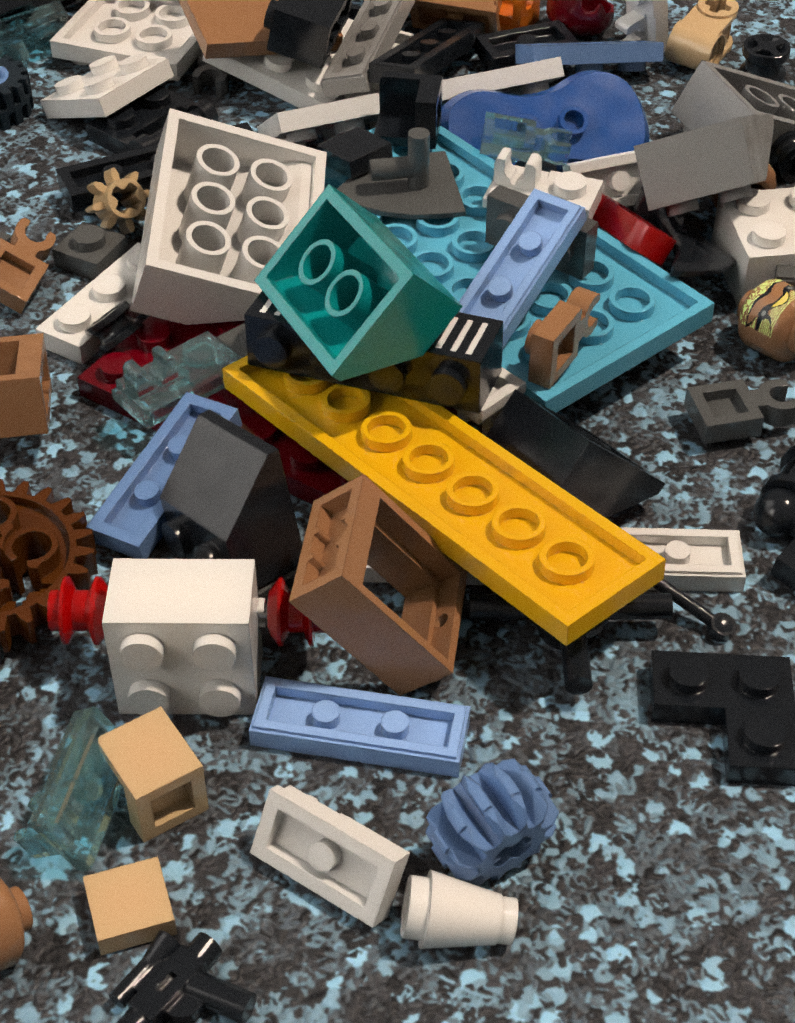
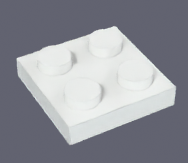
[40,54,174,119]

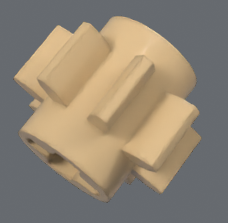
[85,167,149,235]

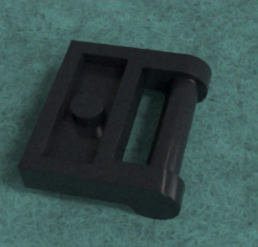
[87,85,218,154]

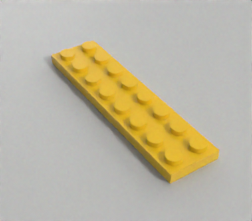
[222,356,666,646]

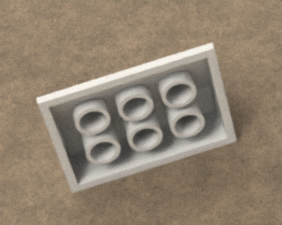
[130,108,327,325]

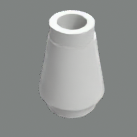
[400,869,518,949]

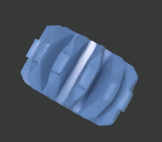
[425,758,559,885]

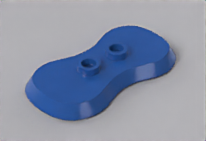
[441,70,649,172]

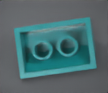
[254,184,463,381]

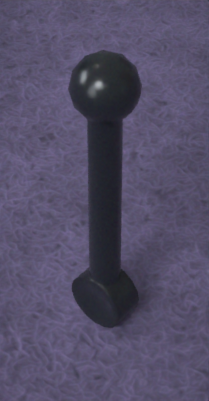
[653,579,736,642]

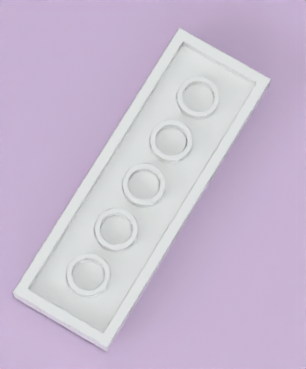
[257,56,565,146]

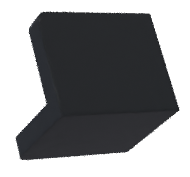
[374,71,443,149]

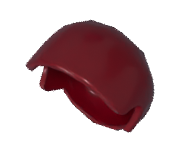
[546,0,614,38]

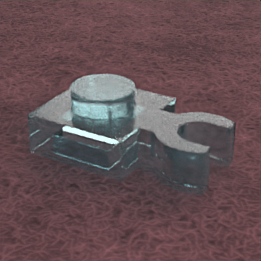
[479,111,572,166]

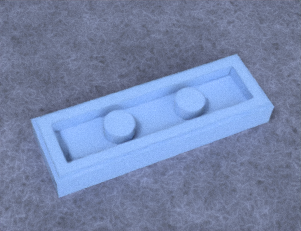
[459,188,587,350]
[249,676,471,778]

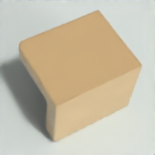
[98,706,209,843]

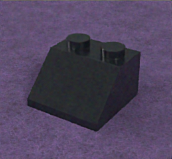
[486,389,665,518]
[160,409,302,589]

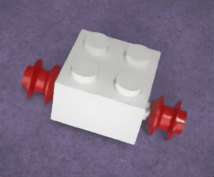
[47,558,325,717]

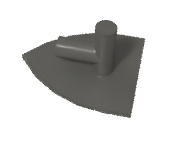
[337,127,466,219]

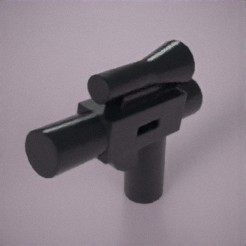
[109,930,257,1023]

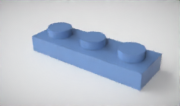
[515,40,664,73]
[86,392,243,559]

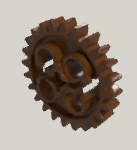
[0,479,98,653]

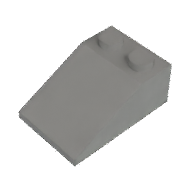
[671,60,795,160]
[633,113,774,217]

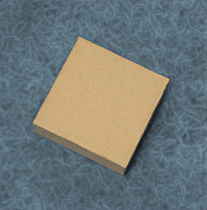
[83,856,177,956]

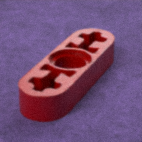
[592,193,677,265]

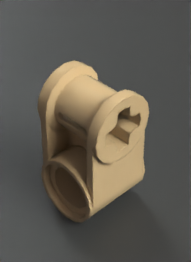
[665,0,739,70]

